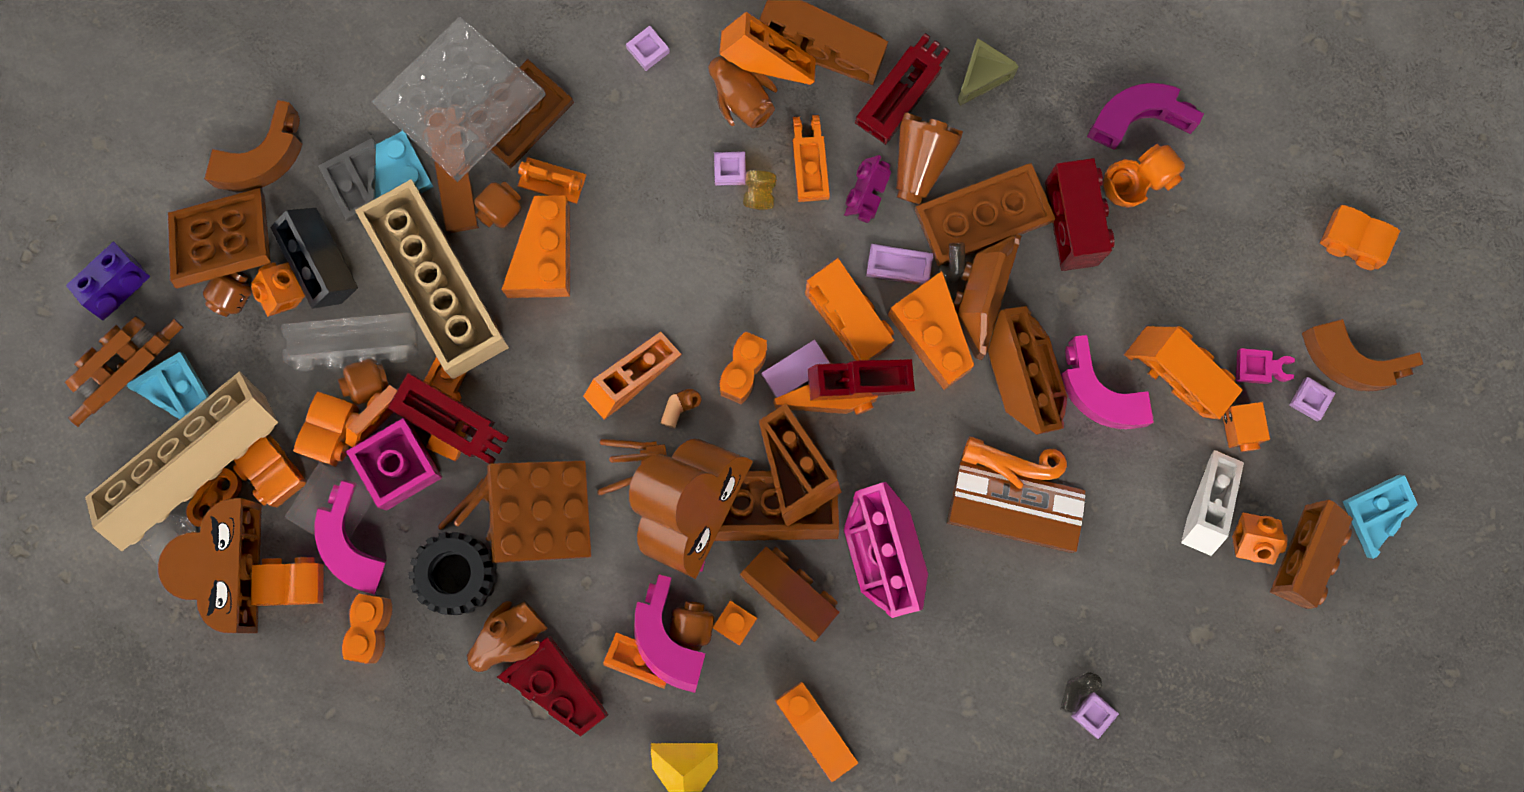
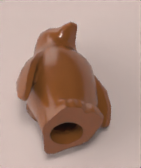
[708,56,778,129]
[467,601,548,672]

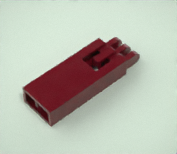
[855,33,951,145]
[387,373,509,464]

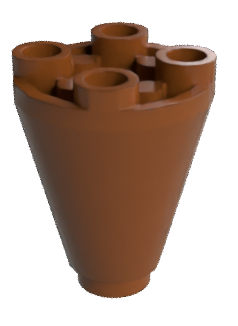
[896,113,963,205]

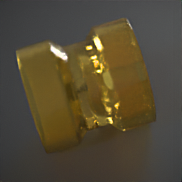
[743,170,777,210]

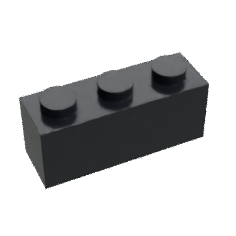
[270,208,358,309]

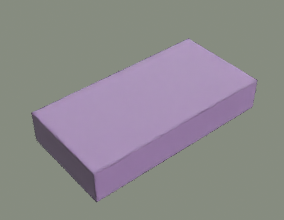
[866,244,933,285]
[761,340,830,398]

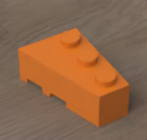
[805,258,895,361]

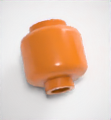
[1137,143,1185,191]

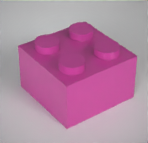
[346,418,443,511]

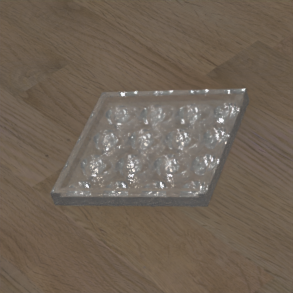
[372,16,546,182]

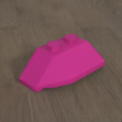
[844,482,928,618]

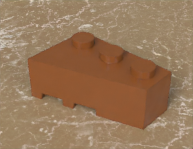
[759,404,842,527]

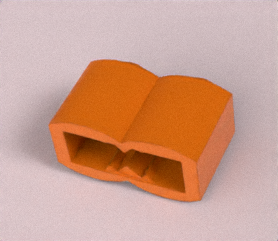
[1320,205,1400,270]
[720,332,767,404]
[293,391,360,467]
[233,434,307,508]
[251,557,324,606]
[342,594,392,664]

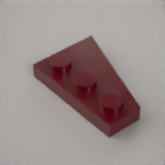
[497,636,609,737]

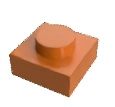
[713,601,757,646]

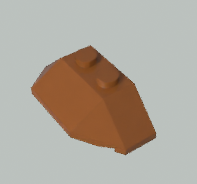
[953,234,1022,360]
[988,306,1067,435]

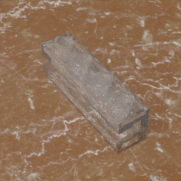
[281,313,419,371]

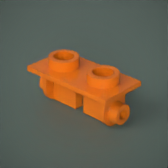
[518,157,587,204]

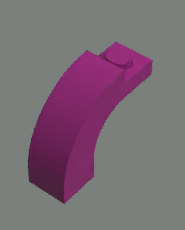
[1087,83,1204,150]

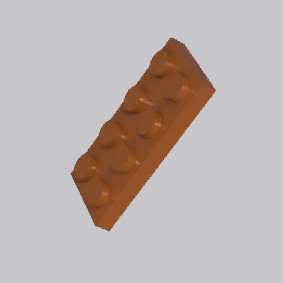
[915,163,1055,266]

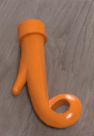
[961,436,1067,489]

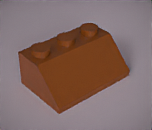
[1270,500,1353,609]
[740,546,840,642]

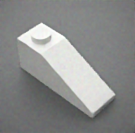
[1181,450,1244,556]

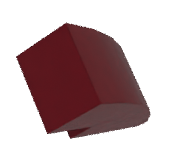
[808,359,915,401]

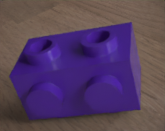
[66,241,150,321]

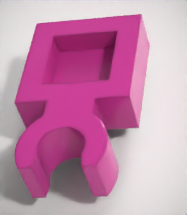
[1236,348,1295,384]

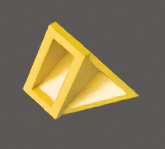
[651,743,718,792]

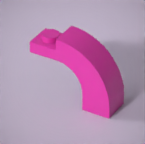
[1061,335,1154,429]
[315,479,387,595]
[634,574,705,693]

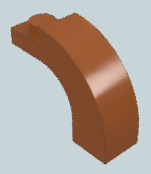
[204,100,303,192]
[1302,319,1424,391]

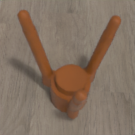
[597,439,667,495]
[438,474,491,541]

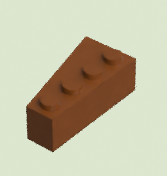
[759,0,888,85]

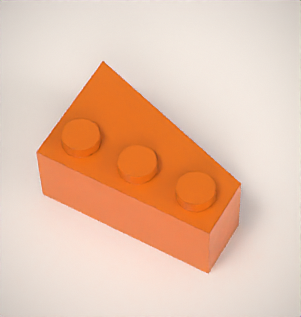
[501,195,570,298]
[888,271,974,390]
[1124,326,1243,419]

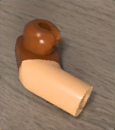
[660,389,701,428]

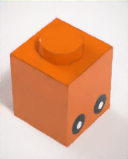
[1223,402,1270,452]

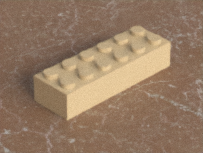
[355,179,509,379]
[85,371,278,551]

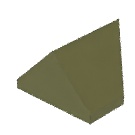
[957,38,1019,106]

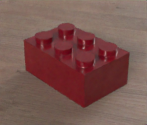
[1045,158,1115,271]

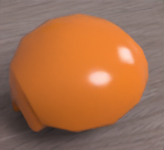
[1103,159,1151,208]

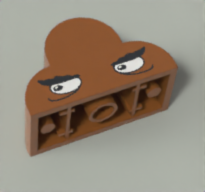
[629,439,753,579]
[158,498,262,633]

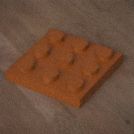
[168,188,271,289]
[487,461,591,563]

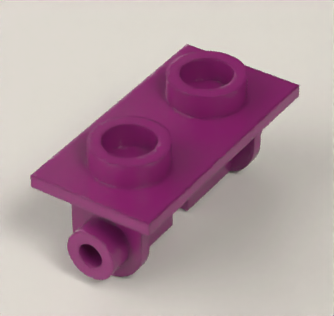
[844,155,891,223]

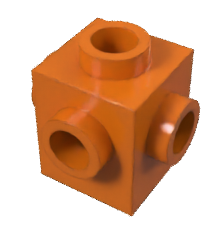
[251,262,305,317]
[1232,512,1288,565]

